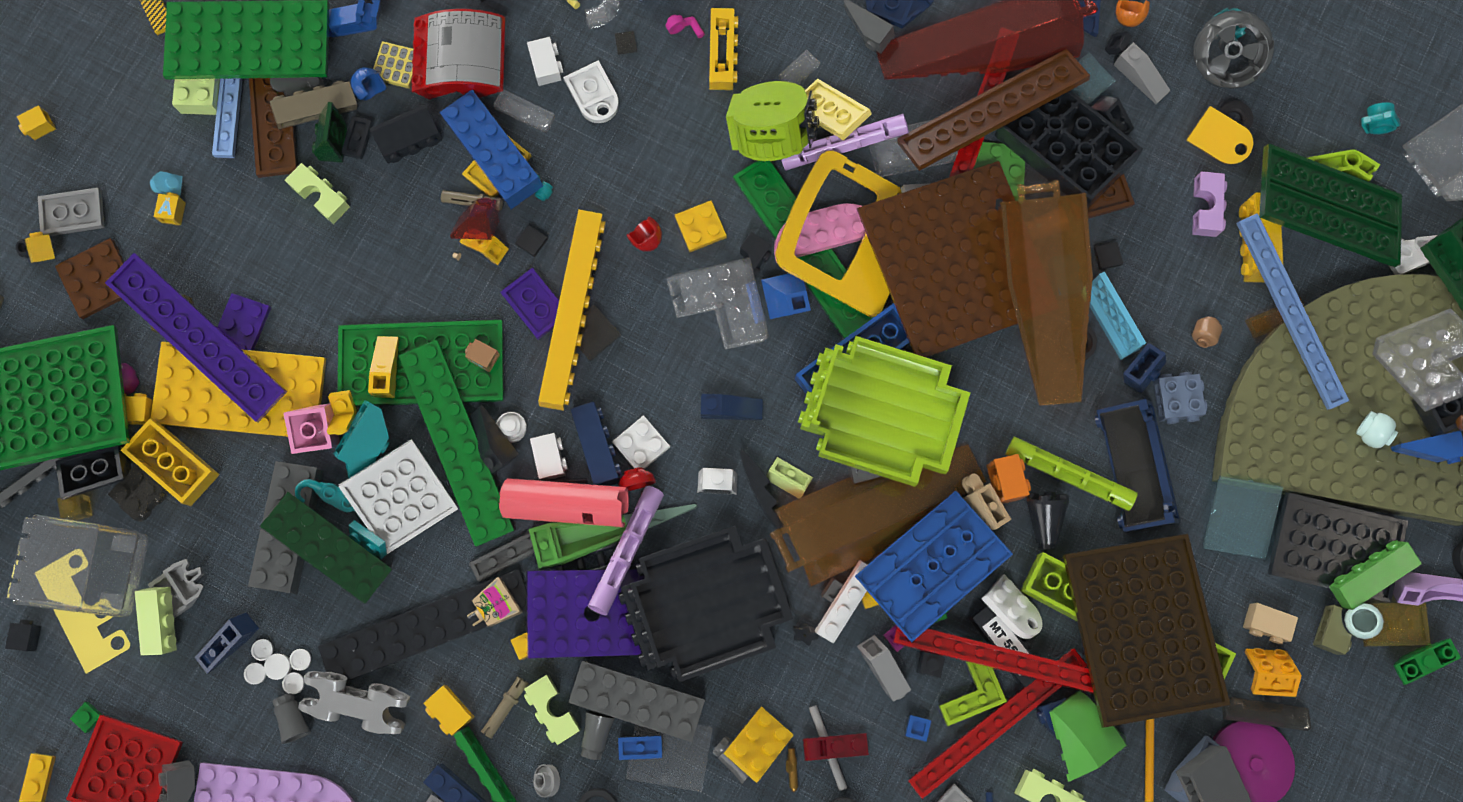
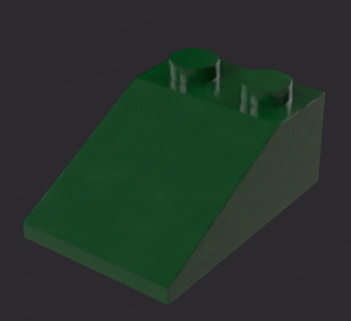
[312,102,348,163]

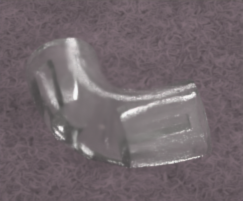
[584,0,620,29]

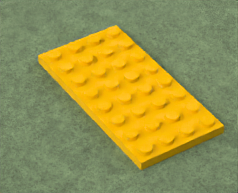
[151,342,327,437]

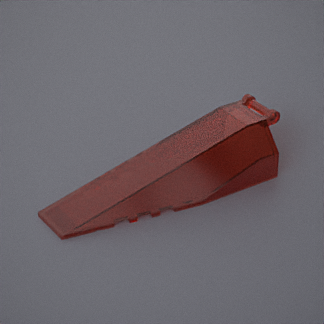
[876,0,1098,80]

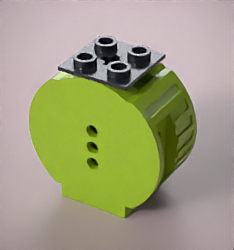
[726,81,819,161]

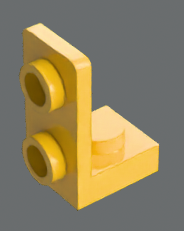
[459,226,508,265]
[326,390,357,435]

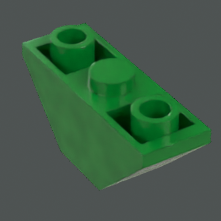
[1393,638,1461,685]

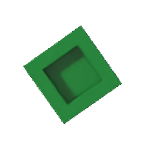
[70,702,103,733]

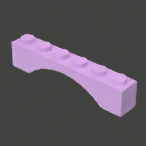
[1393,572,1463,606]

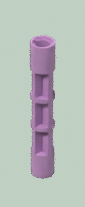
[781,114,909,170]
[588,486,664,615]

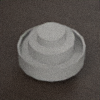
[533,764,560,798]

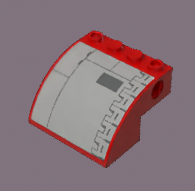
[411,9,505,99]

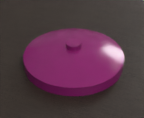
[1212,720,1295,802]

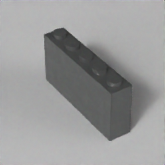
[1176,745,1251,802]

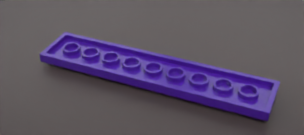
[105,253,287,422]

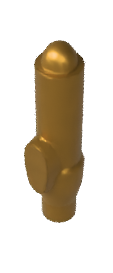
[786,748,798,792]

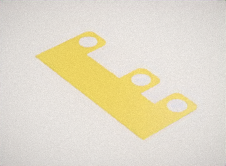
[35,549,130,674]

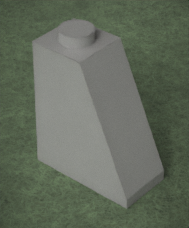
[857,635,911,702]

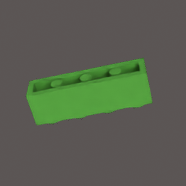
[1329,540,1422,610]

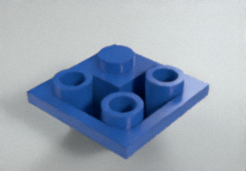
[761,273,811,319]

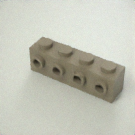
[270,81,357,129]

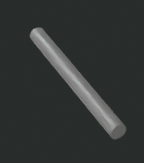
[809,705,847,791]

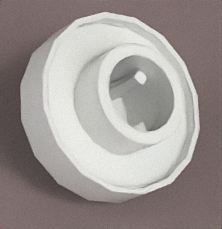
[496,412,527,443]

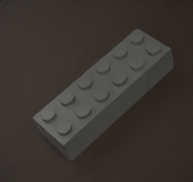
[248,461,324,594]
[568,661,705,742]

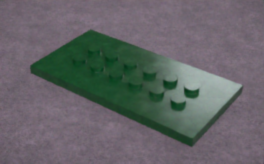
[1259,144,1402,267]

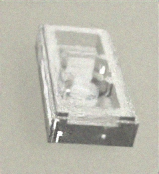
[779,50,820,85]

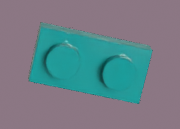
[348,520,387,559]

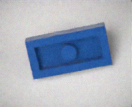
[618,736,663,760]

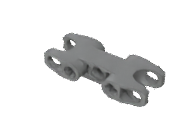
[298,671,410,734]

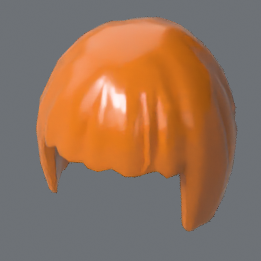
[1116,0,1150,27]

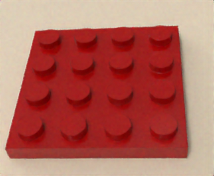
[66,715,183,802]

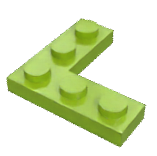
[939,661,1007,726]

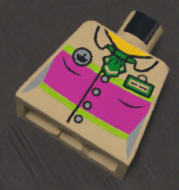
[467,577,522,626]

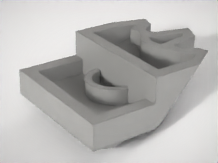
[148,559,204,619]

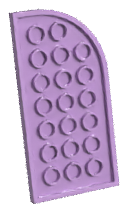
[194,763,354,802]

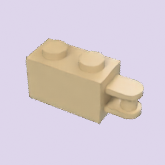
[962,473,1011,531]

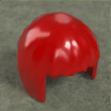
[627,216,662,251]

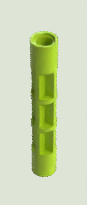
[1005,436,1138,511]

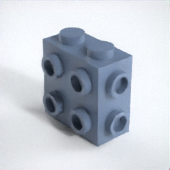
[1153,372,1207,424]

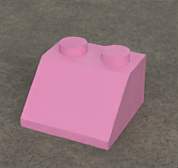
[284,404,340,454]

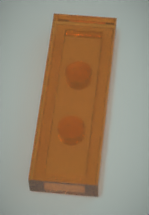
[1245,297,1305,338]

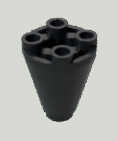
[1027,492,1069,549]

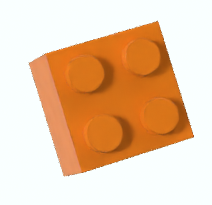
[986,454,1031,504]

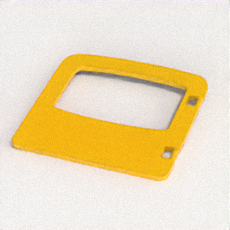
[775,151,901,318]

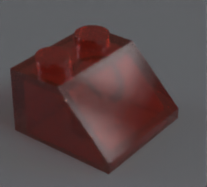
[450,198,499,240]

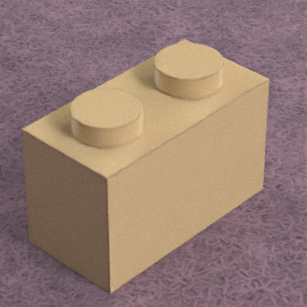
[1243,603,1298,644]

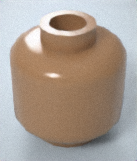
[1192,316,1222,348]

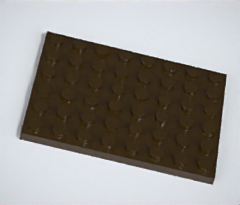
[1063,534,1231,728]

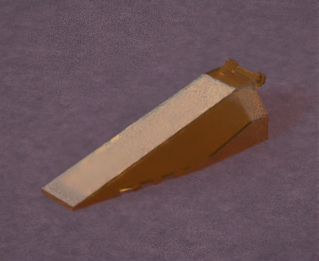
[1000,180,1093,406]
[770,444,986,588]

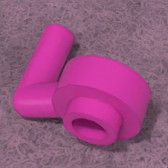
[665,15,705,38]

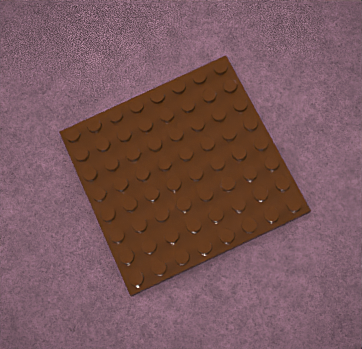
[857,161,1059,357]

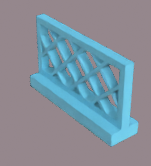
[1082,271,1146,360]

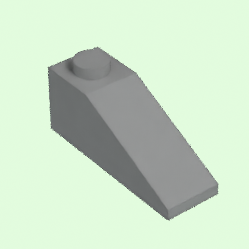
[1114,42,1170,104]

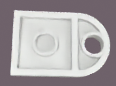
[563,60,619,123]
[982,574,1042,639]

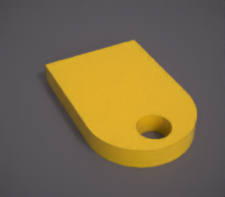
[1186,106,1253,164]

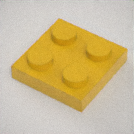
[674,201,727,252]

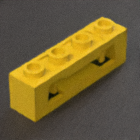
[709,8,738,90]

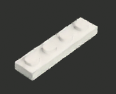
[815,560,867,644]

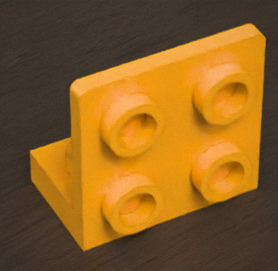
[1245,648,1302,697]

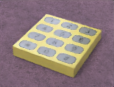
[373,41,413,89]

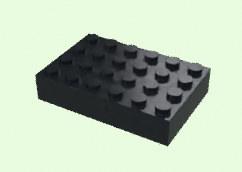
[995,90,1143,211]

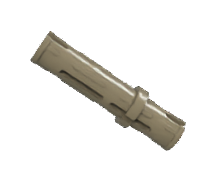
[441,190,503,211]
[481,676,529,739]

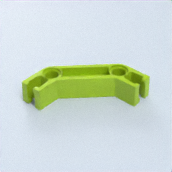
[1308,150,1380,182]

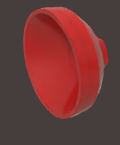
[618,467,656,491]

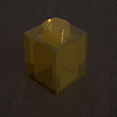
[57,494,92,521]

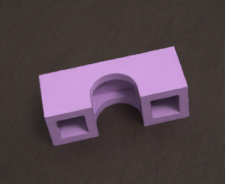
[1192,172,1227,237]

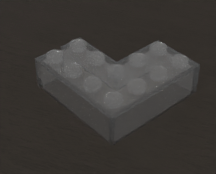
[666,257,769,349]
[1372,308,1463,411]

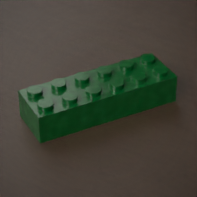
[259,492,392,604]

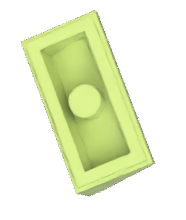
[766,457,813,499]

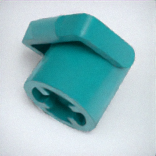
[1361,102,1400,134]

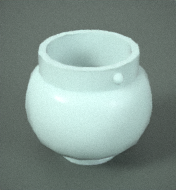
[1356,411,1398,448]
[1344,603,1384,639]

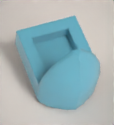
[150,171,183,196]

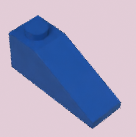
[1391,431,1463,464]

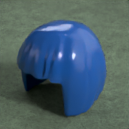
[350,67,387,100]

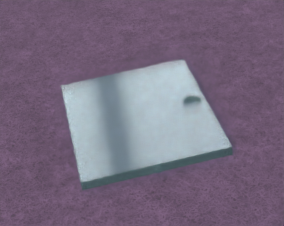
[1203,476,1283,559]

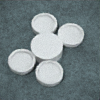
[244,639,312,694]

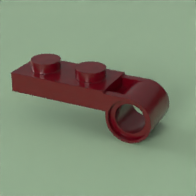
[803,733,869,761]

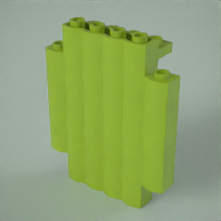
[798,336,971,487]

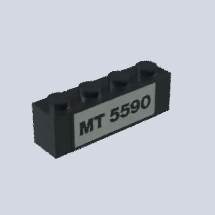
[969,605,1036,688]

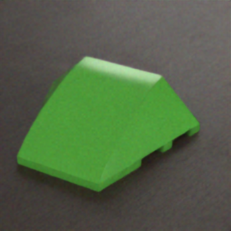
[1049,691,1127,781]

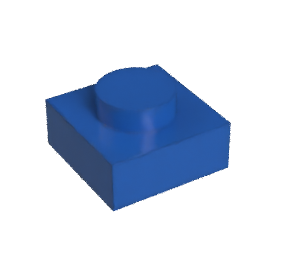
[905,715,931,742]

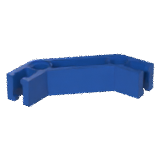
[329,0,381,37]

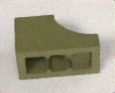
[1313,605,1352,655]

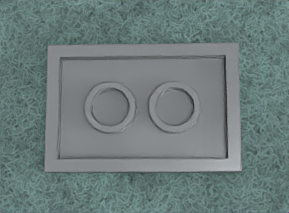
[38,188,105,236]

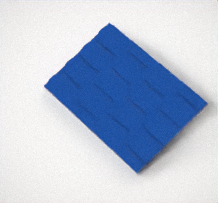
[855,490,1013,642]

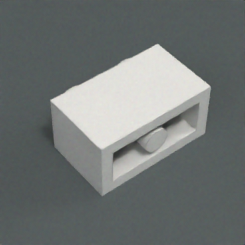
[527,37,563,86]
[530,433,568,481]

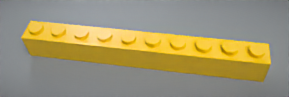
[538,209,606,411]

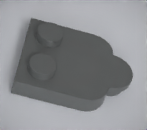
[270,77,325,97]

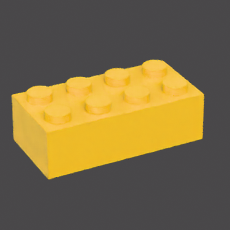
[1239,192,1283,283]
[121,419,220,506]

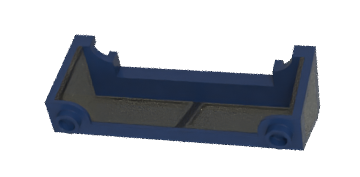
[1095,399,1181,532]

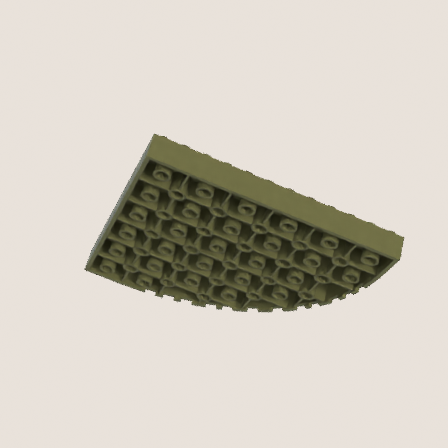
[1212,274,1463,526]

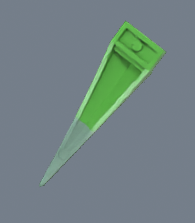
[529,504,697,570]

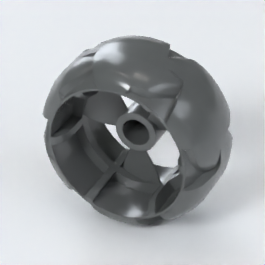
[1193,10,1274,89]

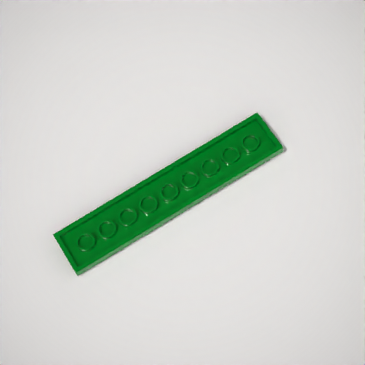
[733,161,873,339]
[398,340,515,547]

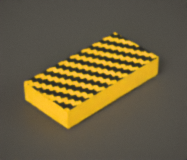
[139,0,166,35]

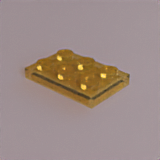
[1363,602,1431,647]

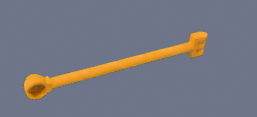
[1145,719,1154,802]

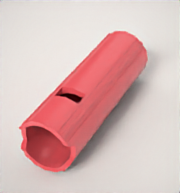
[499,478,629,527]

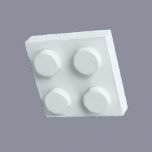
[612,415,670,469]

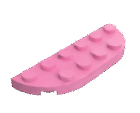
[774,203,865,263]

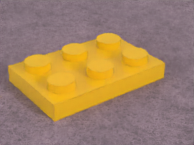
[723,706,794,783]

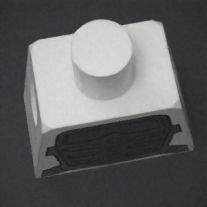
[697,468,738,495]

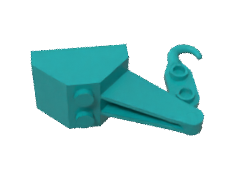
[295,400,389,518]

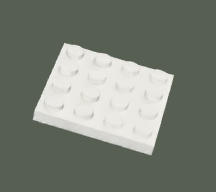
[338,439,458,554]

